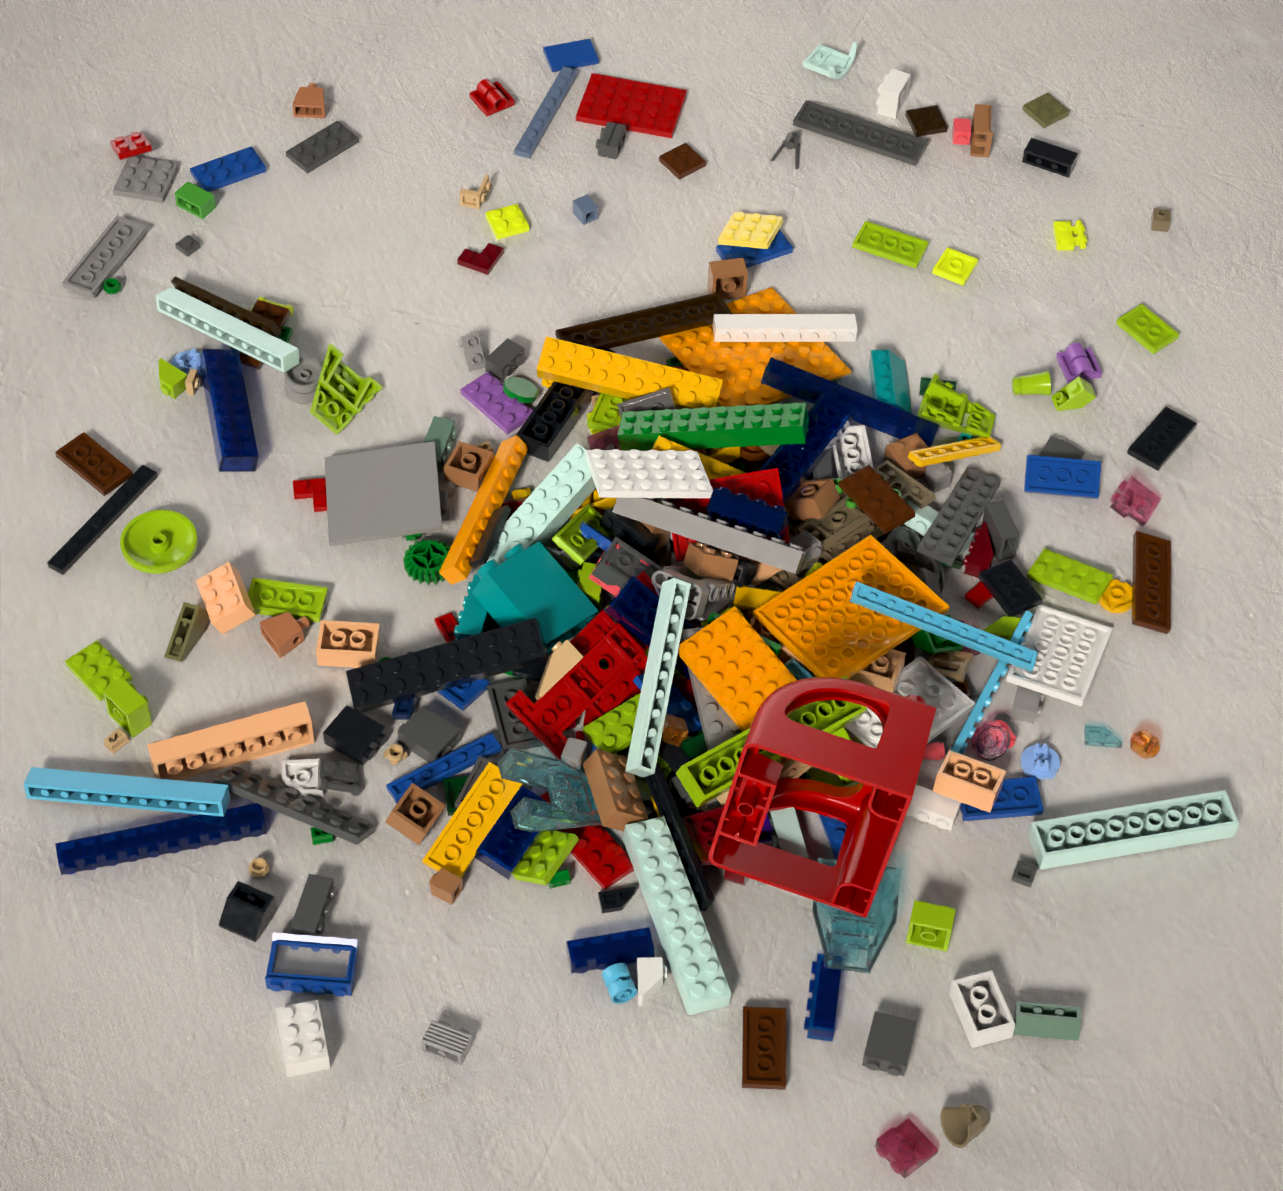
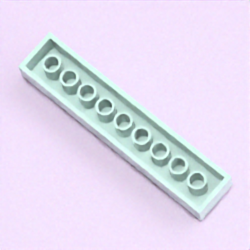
[1028,790,1239,870]
[622,817,732,1016]

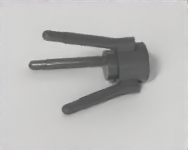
[771,132,800,169]

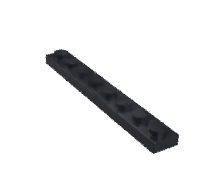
[47,465,158,575]
[645,763,715,911]

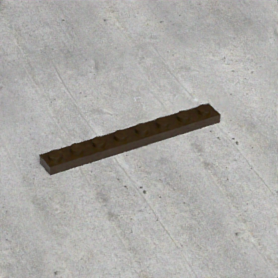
[171,276,281,338]

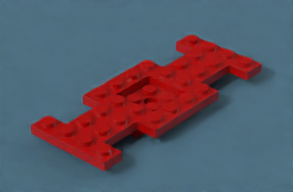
[505,571,697,762]

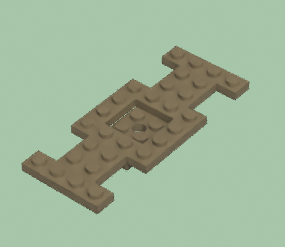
[768,460,936,591]

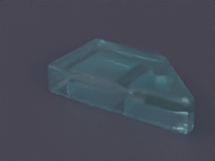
[1084,725,1122,748]

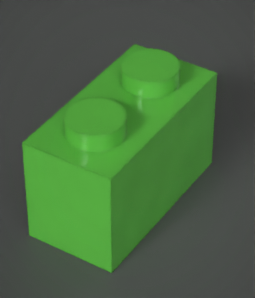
[174,181,216,219]

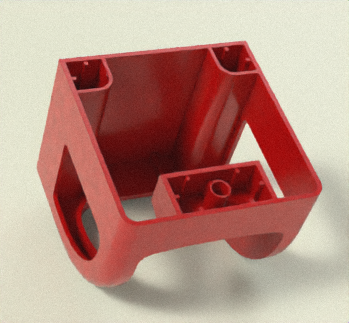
[708,677,937,918]

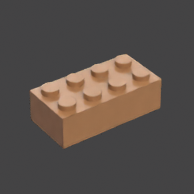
[583,749,648,832]

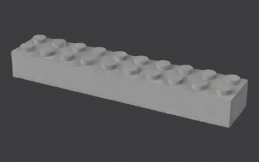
[613,498,807,574]

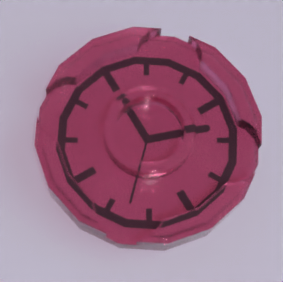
[971,721,1010,761]

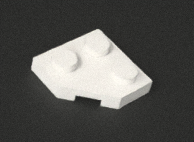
[282,758,323,797]

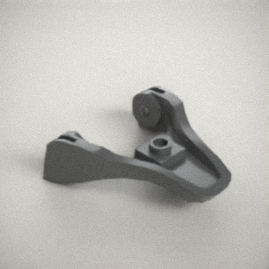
[880,526,945,594]

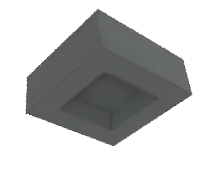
[175,235,200,257]
[1011,860,1038,888]

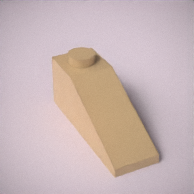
[535,640,583,700]

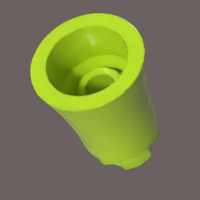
[1012,371,1051,396]

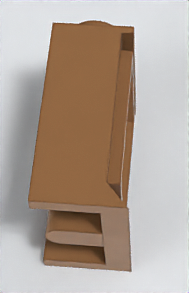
[970,104,993,157]

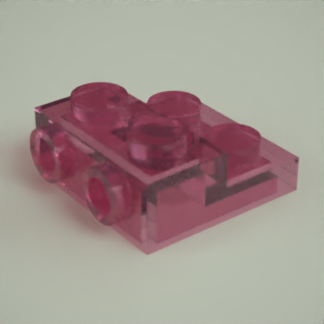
[1110,476,1161,526]
[875,1118,938,1179]

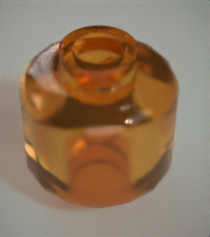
[1130,730,1160,759]

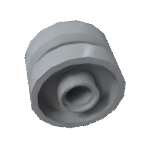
[284,357,322,404]

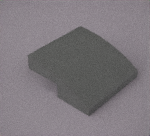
[1038,436,1085,460]

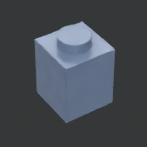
[573,195,598,225]

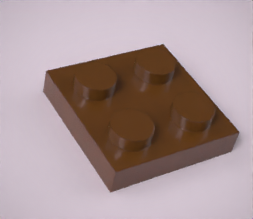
[659,143,706,180]

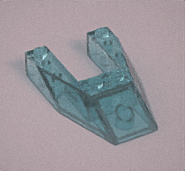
[497,748,602,832]
[812,858,901,974]

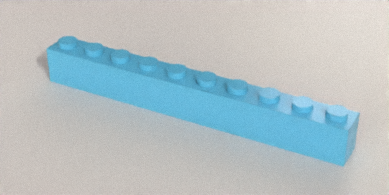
[24,767,231,817]

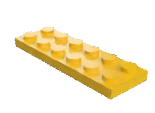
[422,762,524,878]

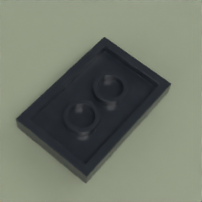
[978,559,1043,617]

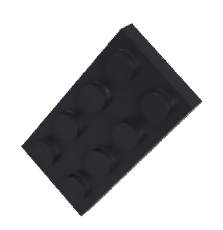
[1127,407,1197,471]

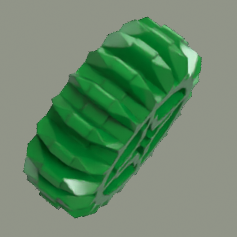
[403,538,450,585]

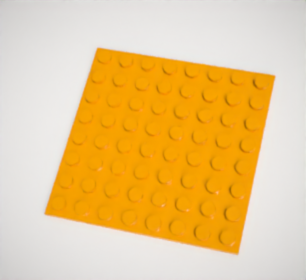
[658,287,851,407]

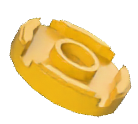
[1099,579,1132,613]

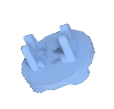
[171,348,207,376]
[1020,743,1060,780]

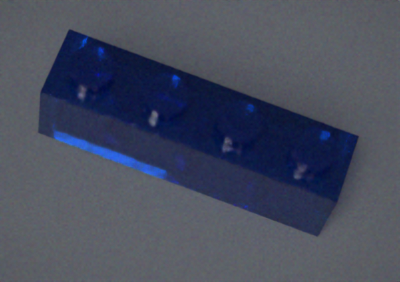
[566,927,655,974]
[804,954,843,1042]

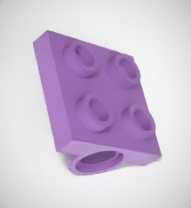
[1056,343,1102,383]

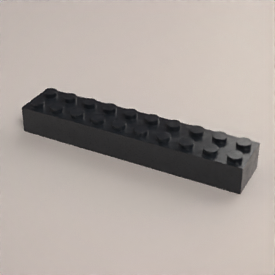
[346,618,549,713]

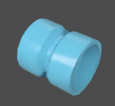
[602,963,638,1004]

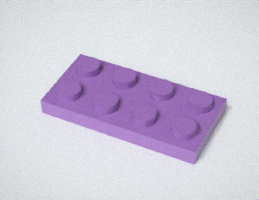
[460,372,533,435]

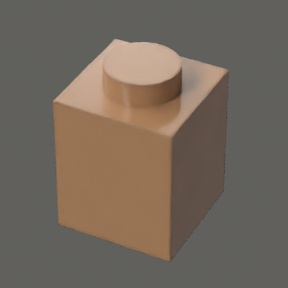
[429,868,463,905]

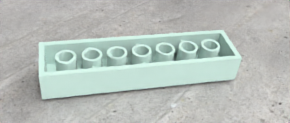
[487,443,596,564]

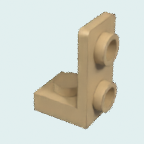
[460,174,492,209]

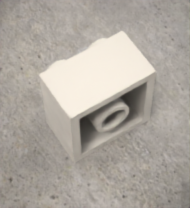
[876,68,910,119]

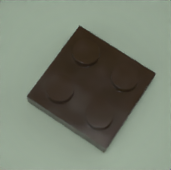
[905,105,948,137]

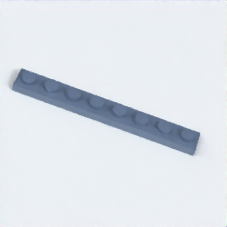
[514,66,578,159]

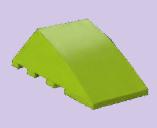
[310,343,383,435]
[916,373,996,438]

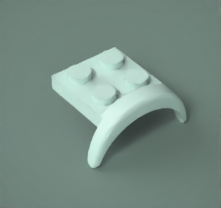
[803,42,857,80]

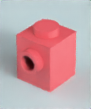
[952,118,971,145]

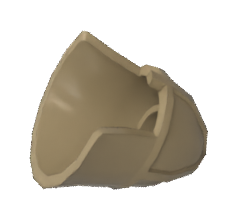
[940,1103,991,1148]

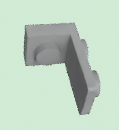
[458,333,485,371]

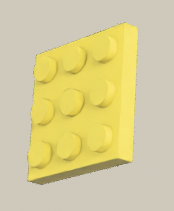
[718,212,783,249]

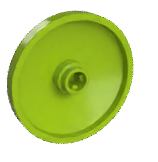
[120,510,198,574]

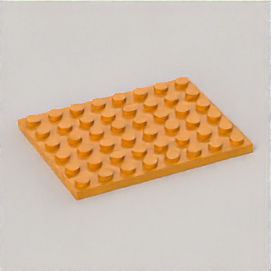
[753,535,949,679]

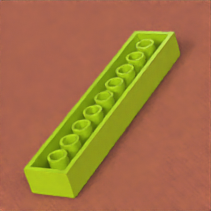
[676,676,867,808]

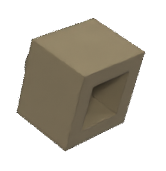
[1151,208,1170,232]

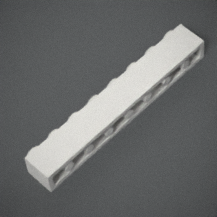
[712,314,858,342]

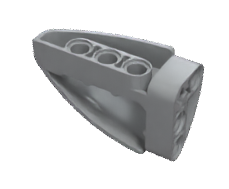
[652,566,737,621]

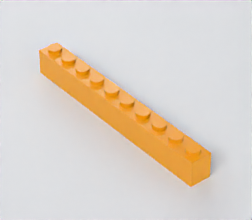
[439,435,529,585]

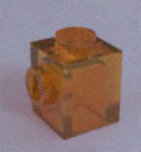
[661,713,689,747]

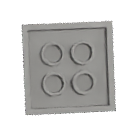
[113,156,178,203]

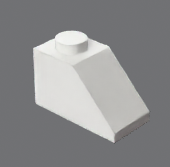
[637,957,667,1006]

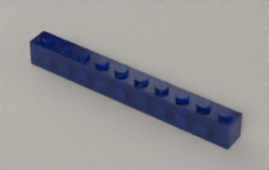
[761,357,940,447]
[55,803,267,875]

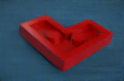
[293,478,327,512]

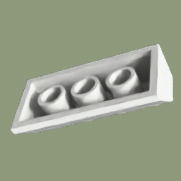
[827,425,874,479]

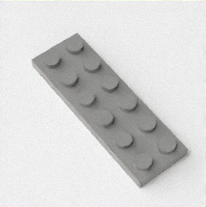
[62,215,148,298]

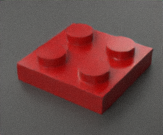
[110,132,152,160]

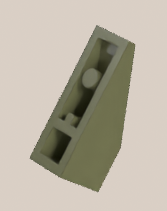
[164,602,209,662]

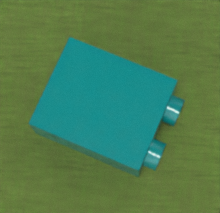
[472,541,598,653]

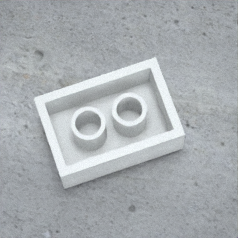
[949,970,1015,1048]
[275,1000,330,1077]

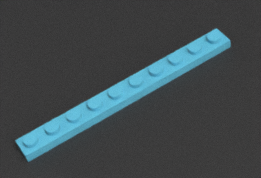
[850,582,1038,672]
[950,610,1033,754]

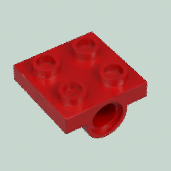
[469,79,515,117]

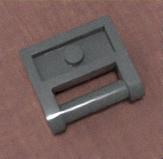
[318,758,360,796]

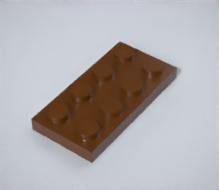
[226,300,290,370]
[55,432,133,496]
[839,465,916,534]
[742,1006,786,1090]

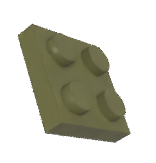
[1023,93,1070,128]

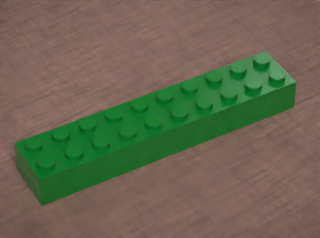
[618,402,809,451]

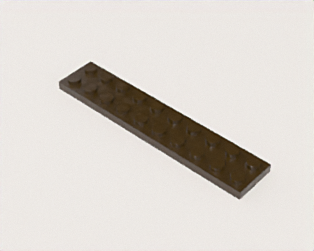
[555,292,733,350]

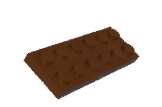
[1132,531,1171,634]

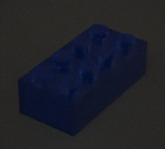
[706,487,789,540]
[474,785,556,880]

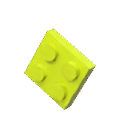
[485,204,529,240]
[932,247,979,286]

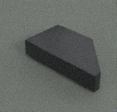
[598,886,636,913]

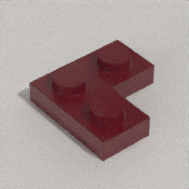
[457,243,504,275]

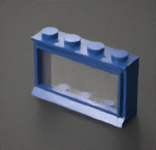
[265,932,359,997]

